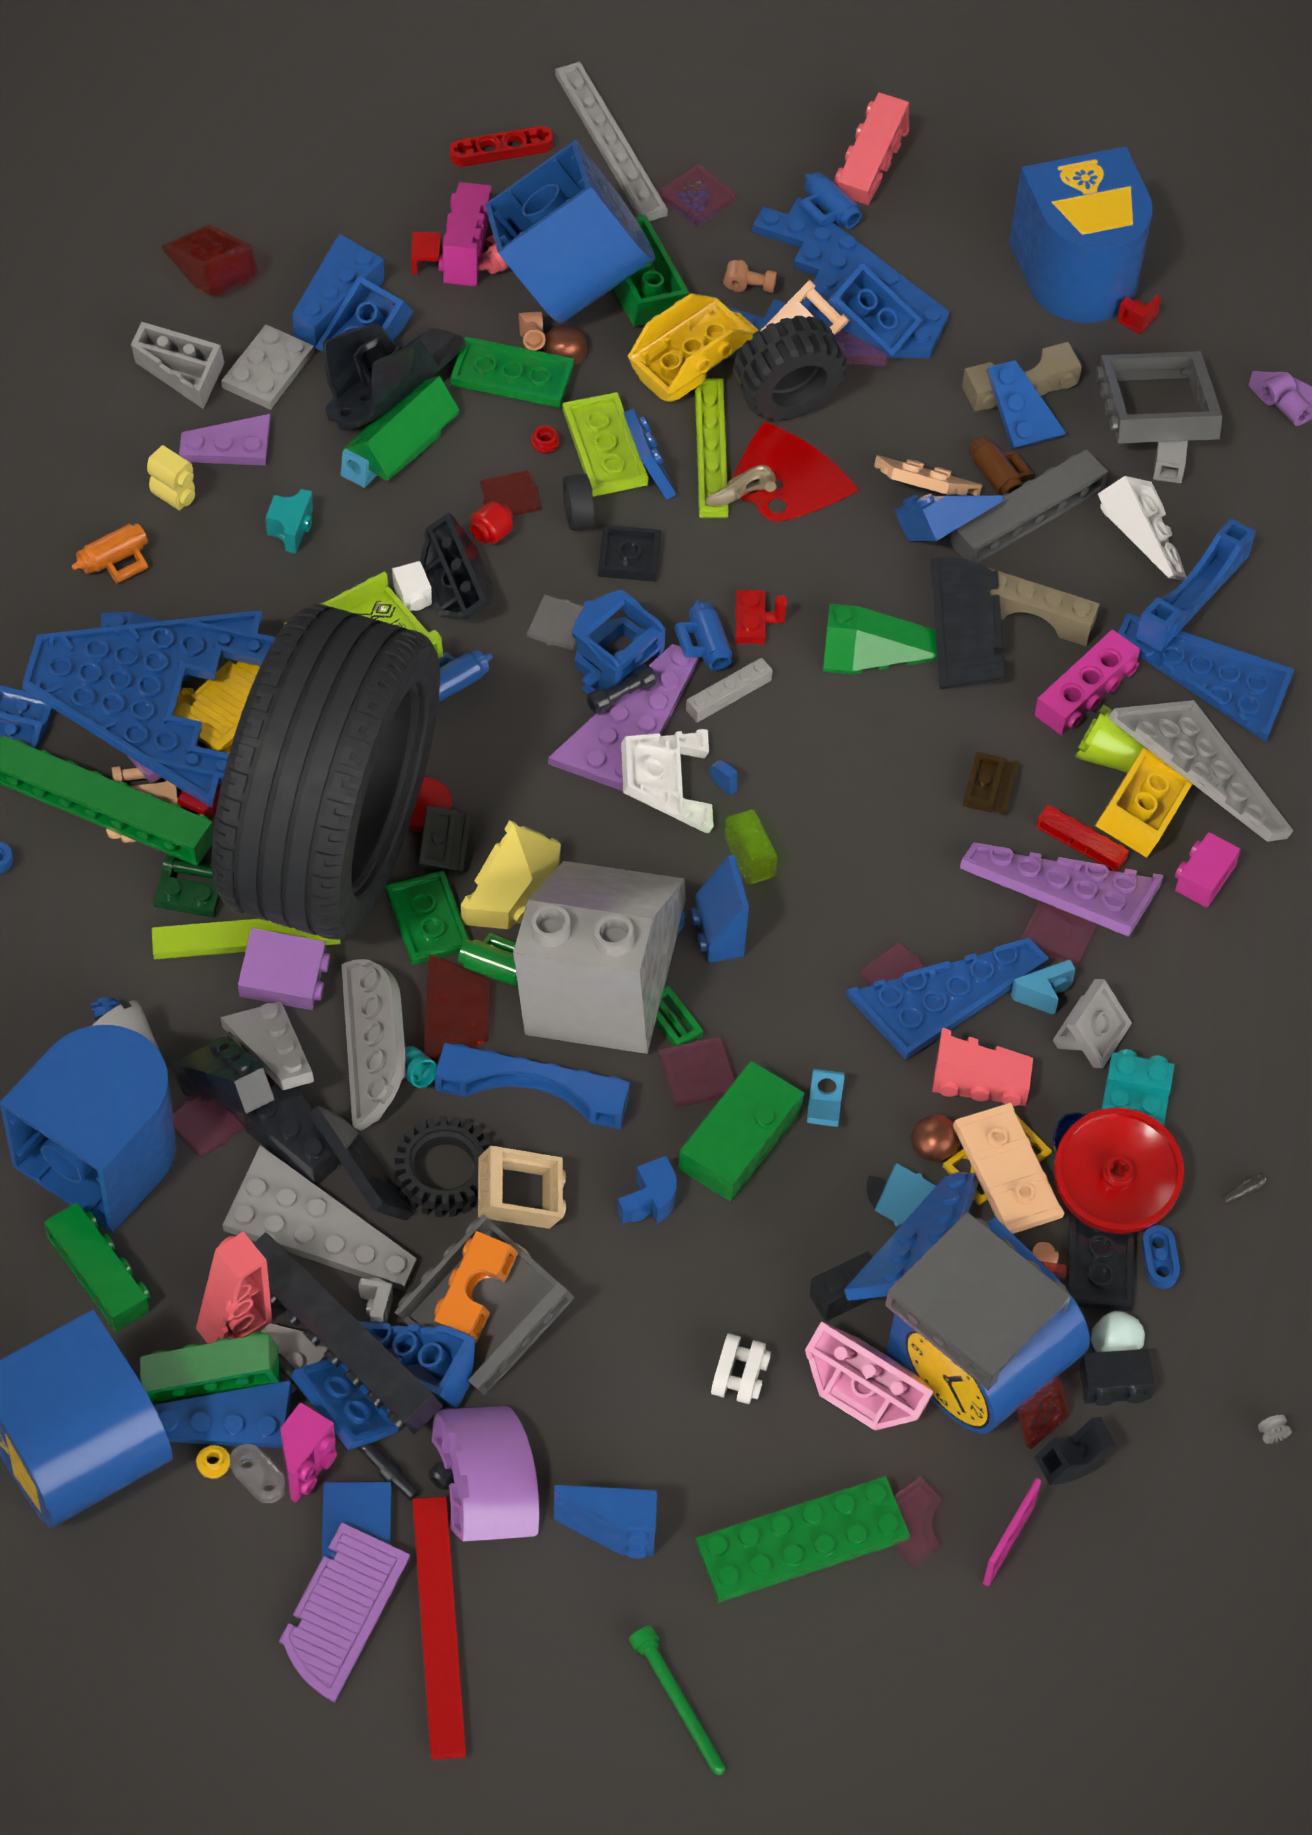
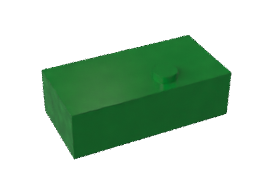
[613,215,689,327]
[678,1061,804,1202]

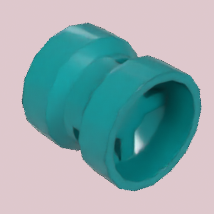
[404,1046,437,1088]

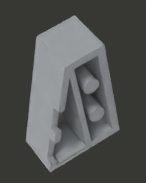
[131,322,225,409]

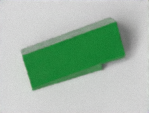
[343,376,459,481]

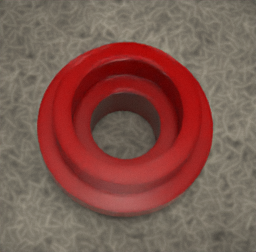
[531,426,559,453]

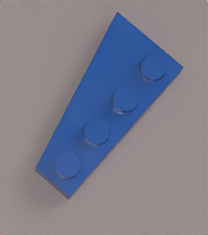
[154,1381,292,1449]

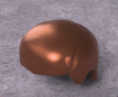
[544,324,588,365]
[911,1115,961,1163]

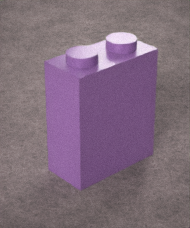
[238,928,330,1010]

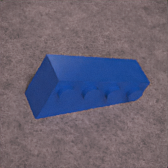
[292,234,384,349]

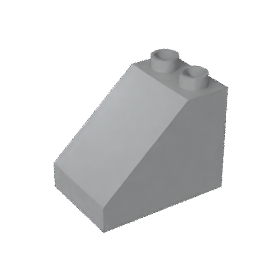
[513,861,686,1054]

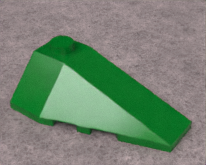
[823,603,938,675]

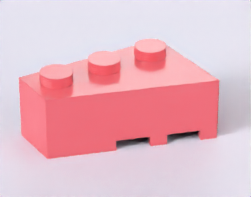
[932,1028,1033,1106]

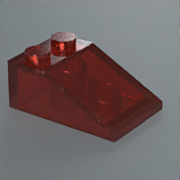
[162,225,258,296]

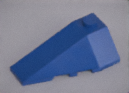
[359,1322,475,1409]

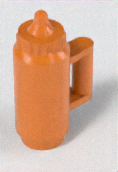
[72,523,148,584]

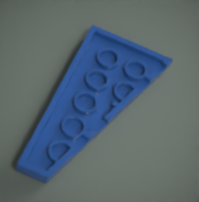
[1118,613,1295,742]
[846,938,1049,1061]

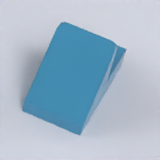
[1011,960,1075,1014]

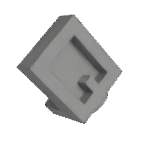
[359,1278,393,1323]

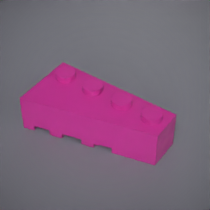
[439,182,492,287]

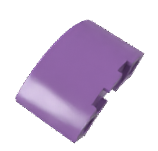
[432,1406,539,1541]

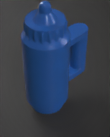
[800,172,862,229]
[674,600,732,671]
[438,650,493,703]

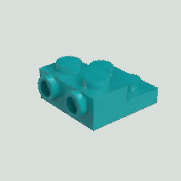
[1102,1049,1175,1126]

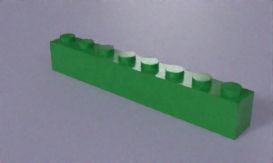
[0,736,214,866]

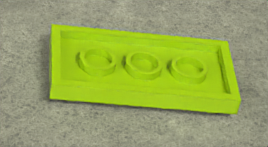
[562,392,648,497]

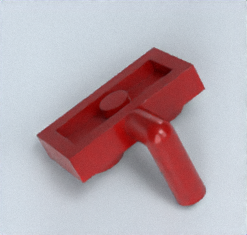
[735,589,787,644]

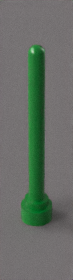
[628,1626,725,1776]

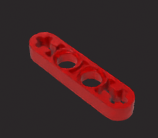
[450,126,553,167]

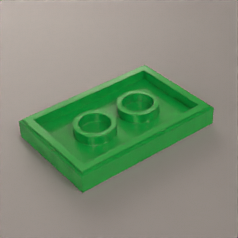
[385,870,469,966]

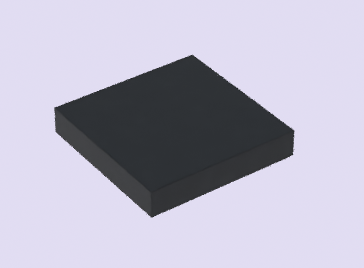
[598,525,661,582]

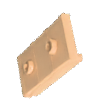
[953,1103,1065,1234]

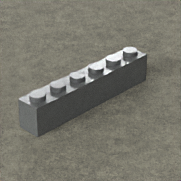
[950,449,1108,563]

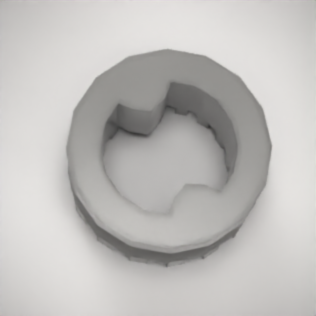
[1258,1415,1292,1444]

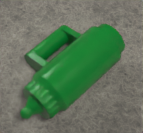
[458,933,518,987]

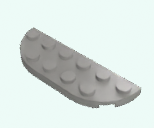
[341,959,405,1131]

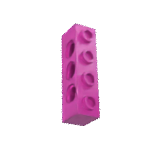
[1034,629,1140,736]

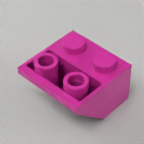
[281,1402,337,1503]

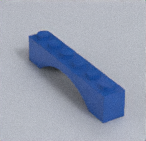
[1136,518,1256,651]
[435,1043,630,1130]

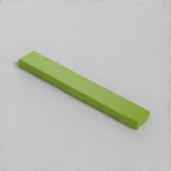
[695,378,728,518]
[152,919,341,959]

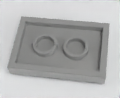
[221,324,314,410]

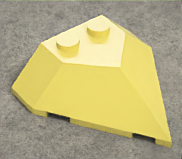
[461,820,561,929]

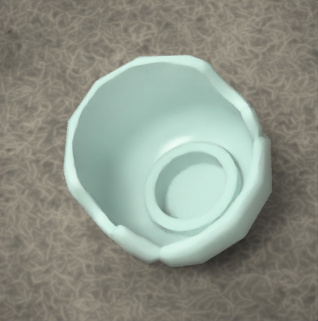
[1091,1311,1145,1352]

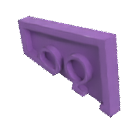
[179,414,270,466]

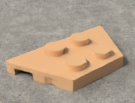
[874,455,982,496]

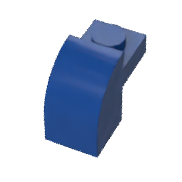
[617,1156,677,1224]

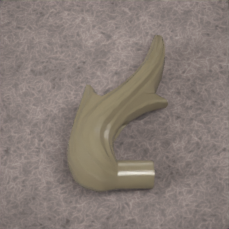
[705,465,776,506]

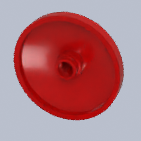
[1054,1108,1184,1234]

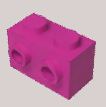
[1175,832,1241,908]

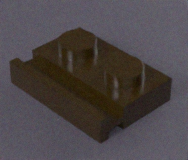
[962,751,1019,816]

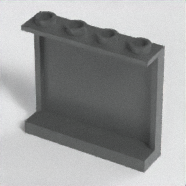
[885,1212,1071,1391]
[395,1215,575,1396]

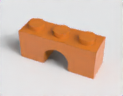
[434,1231,518,1343]

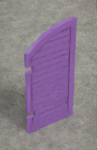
[279,1523,411,1703]

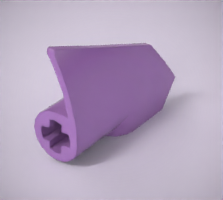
[1248,371,1312,426]

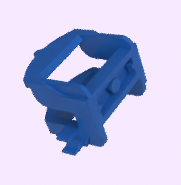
[572,590,666,694]

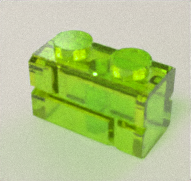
[724,809,778,884]

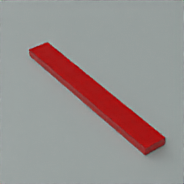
[413,1497,466,1760]

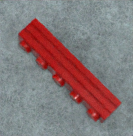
[1036,805,1129,872]

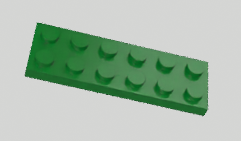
[696,1476,910,1603]

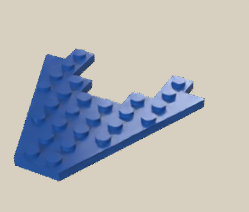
[726,197,950,358]
[22,610,276,807]

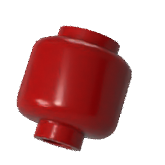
[470,501,513,545]

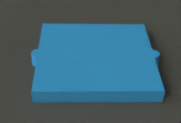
[874,1163,936,1227]

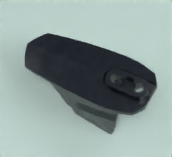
[322,323,465,431]

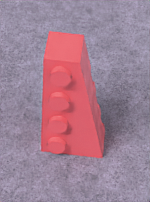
[835,92,909,205]
[196,1231,273,1344]

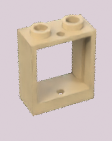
[478,1146,566,1229]

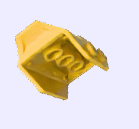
[628,293,758,402]

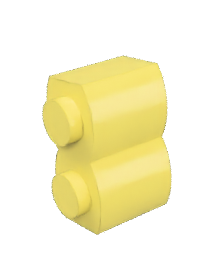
[147,445,195,511]

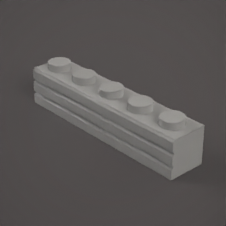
[686,657,773,723]

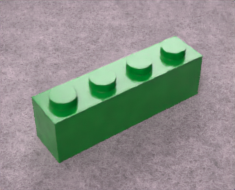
[44,1202,150,1332]
[140,1332,280,1406]

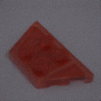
[424,955,490,1061]

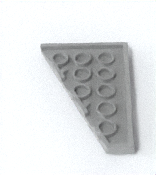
[1109,700,1293,842]

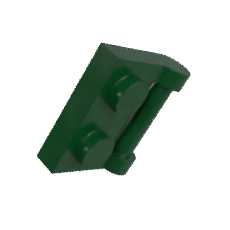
[153,855,220,918]

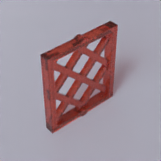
[1017,1377,1069,1450]

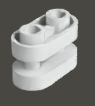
[711,1333,771,1404]

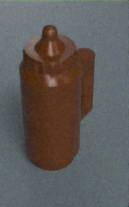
[969,436,1035,495]

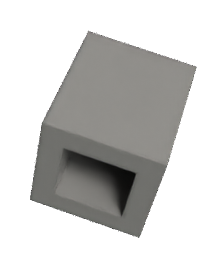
[1153,441,1188,483]

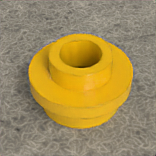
[196,1445,230,1479]

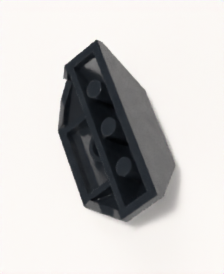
[420,512,496,619]

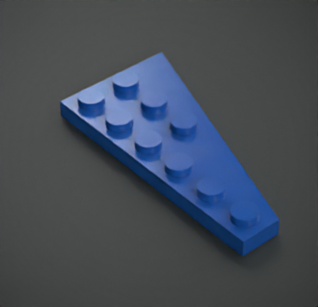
[844,1172,979,1301]

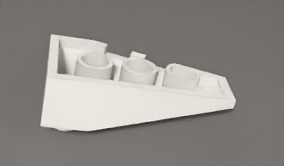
[1098,476,1186,580]

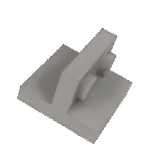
[1053,979,1132,1068]

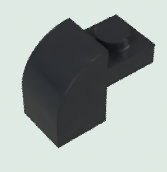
[1034,1417,1116,1485]

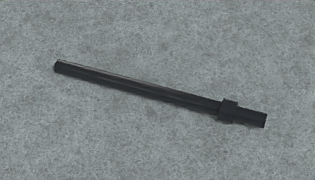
[278,1353,419,1501]

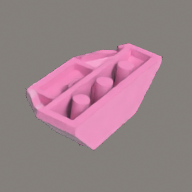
[805,1322,934,1430]

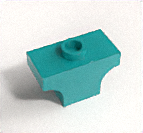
[266,489,313,554]

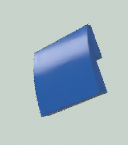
[0,686,54,749]

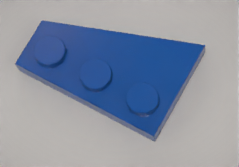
[986,360,1067,450]
[624,408,677,500]

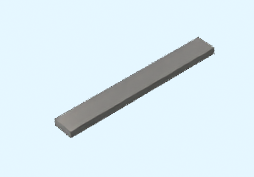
[555,62,668,221]

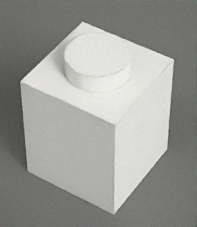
[392,561,432,611]

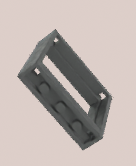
[1095,351,1222,444]

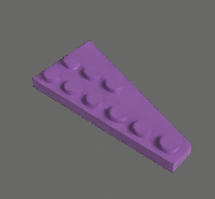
[548,644,699,791]
[960,842,1164,936]

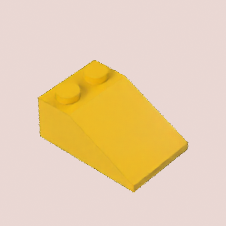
[1095,747,1192,858]

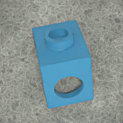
[341,449,377,488]
[807,1069,845,1127]

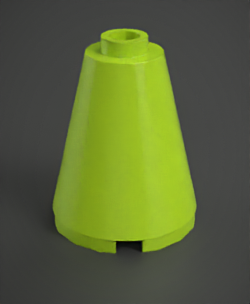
[1075,704,1150,773]

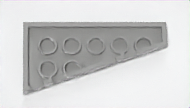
[223,1145,417,1291]

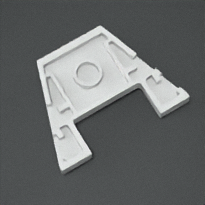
[621,729,713,833]

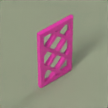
[983,1478,1041,1587]

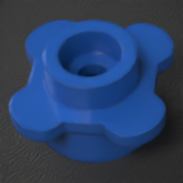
[90,997,122,1020]

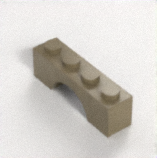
[962,342,1082,412]
[989,568,1100,646]

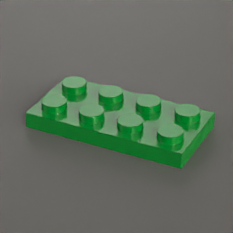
[450,336,574,408]

